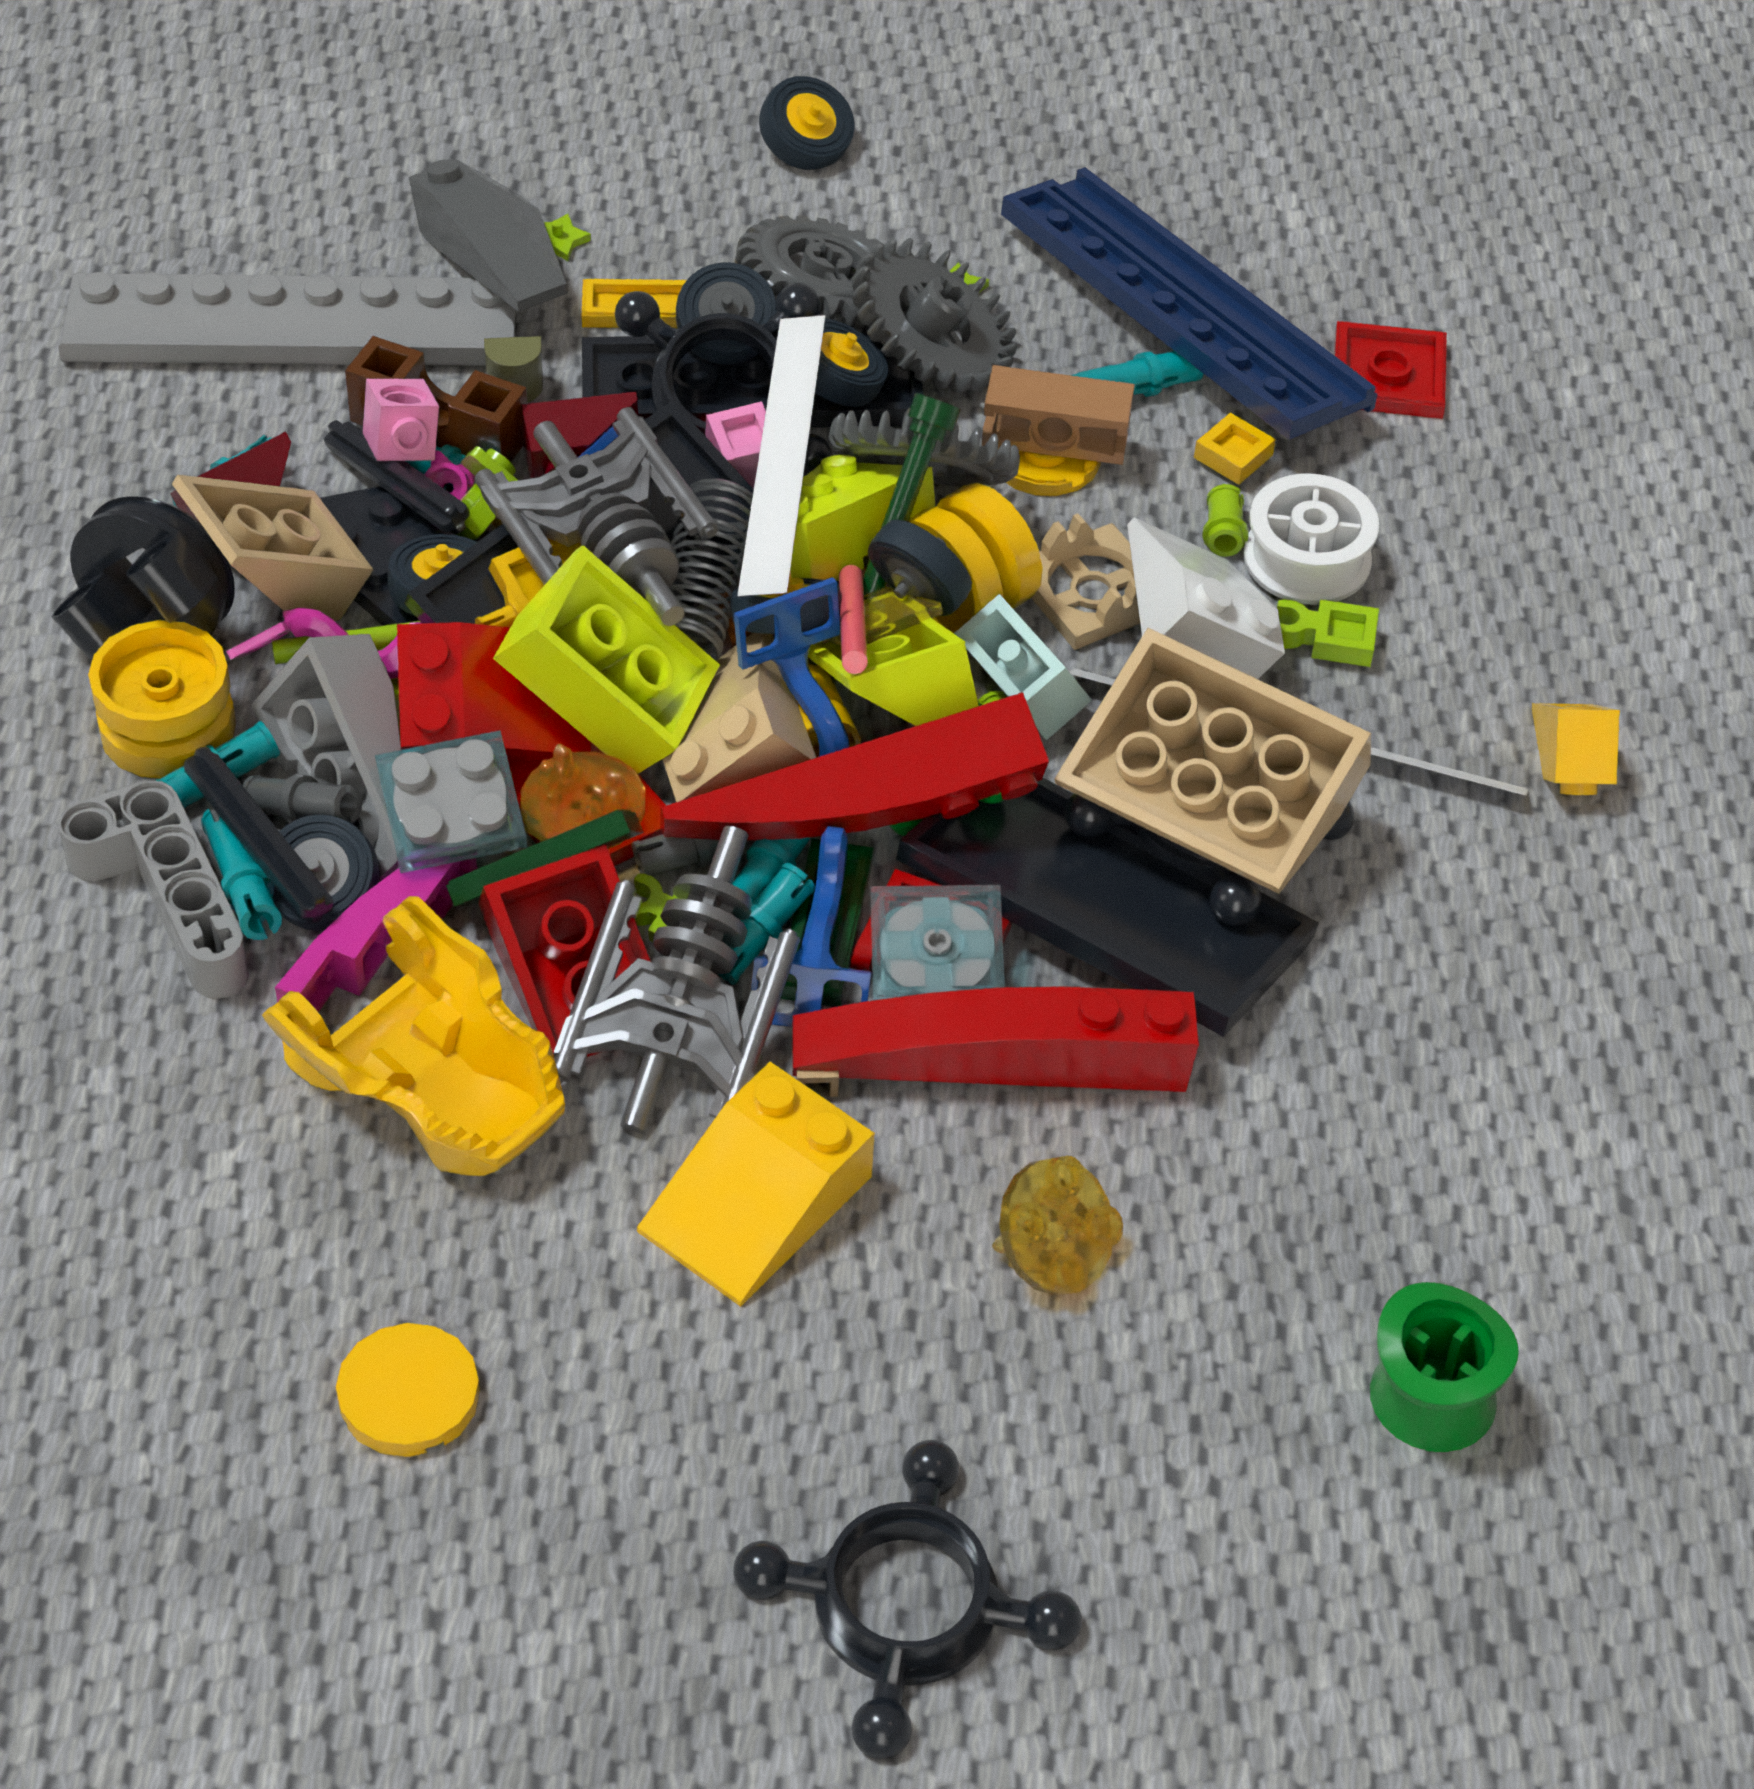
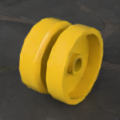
[909,483,1043,633]
[88,620,236,779]

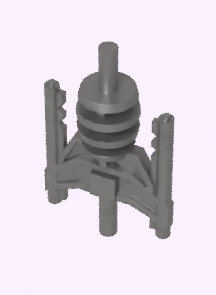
[475,407,718,626]
[553,826,800,1134]

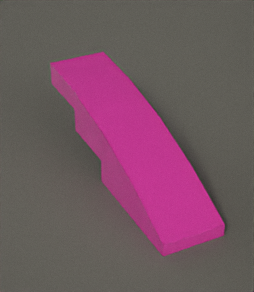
[275,845,477,1012]

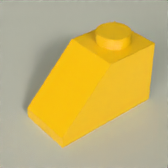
[1532,703,1620,795]

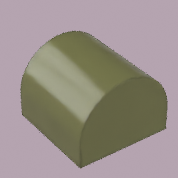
[484,336,543,403]

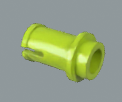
[1202,484,1249,557]

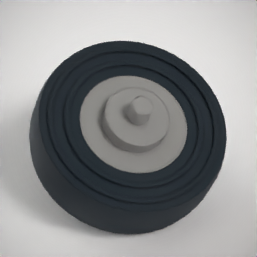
[272,815,379,931]

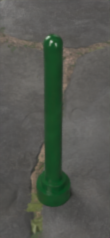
[863,393,961,609]

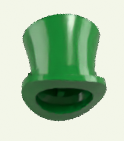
[1370,1282,1519,1452]

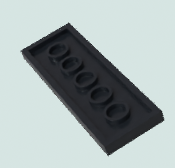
[582,333,924,428]

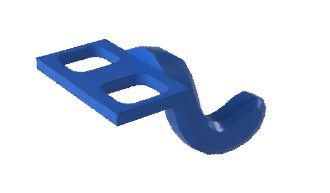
[734,577,850,757]
[750,826,872,1027]

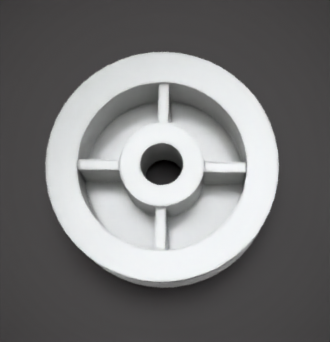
[1244,474,1379,605]

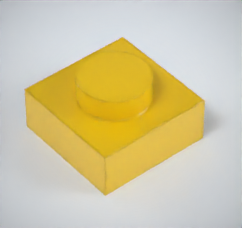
[1194,412,1276,485]

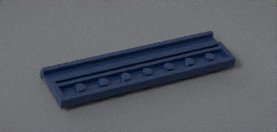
[1001,167,1378,440]

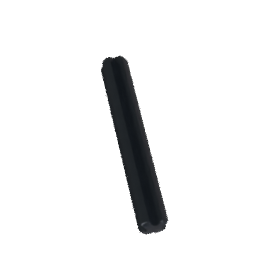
[324,420,470,534]
[184,747,333,924]

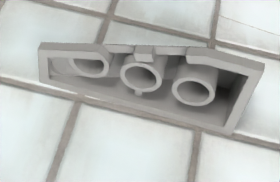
[251,634,414,882]

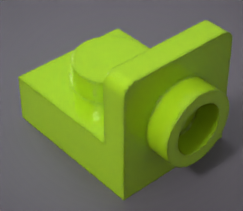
[452,446,518,540]

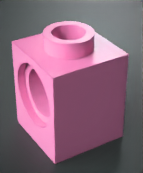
[363,379,439,461]
[705,401,766,489]

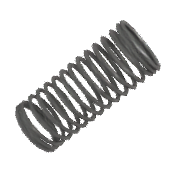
[669,478,753,662]

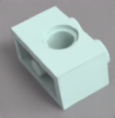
[954,594,1092,740]

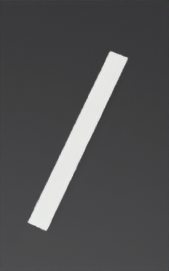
[737,315,825,596]

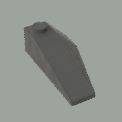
[409,159,568,312]

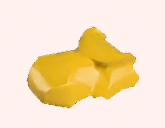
[262,896,565,1176]

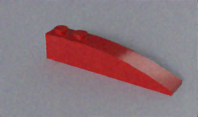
[660,692,1049,840]
[792,986,1199,1092]

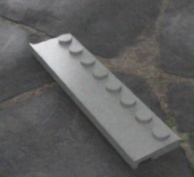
[58,272,517,366]

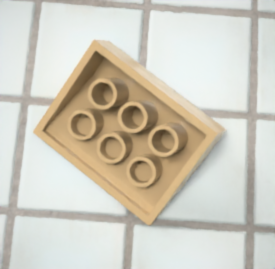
[1054,628,1371,894]

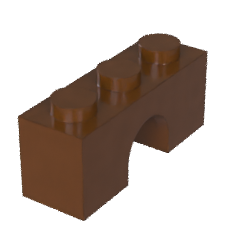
[345,336,527,462]

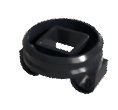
[51,496,235,661]

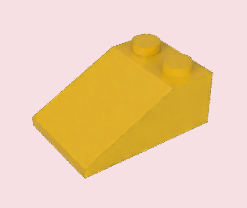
[637,1062,875,1307]

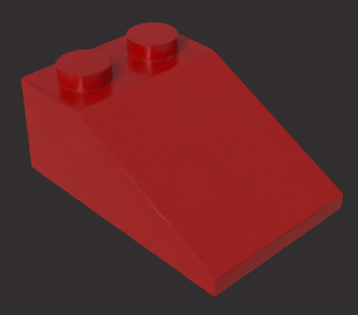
[397,622,591,762]
[478,845,651,1058]

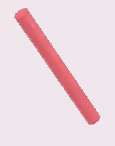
[839,565,868,674]

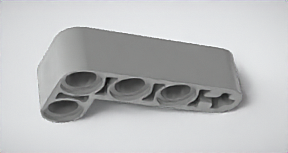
[58,780,249,999]

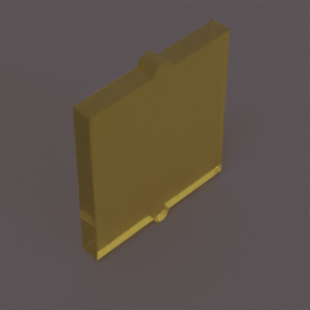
[821,587,943,645]

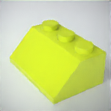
[493,545,720,777]
[808,598,979,726]

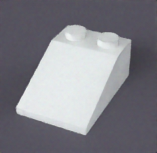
[1127,517,1285,679]

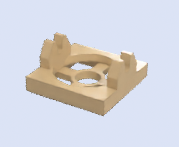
[1032,513,1140,650]

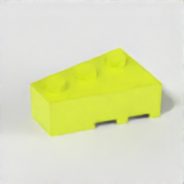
[790,455,936,581]

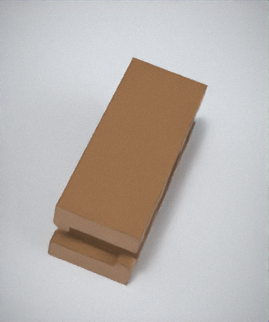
[981,365,1135,465]

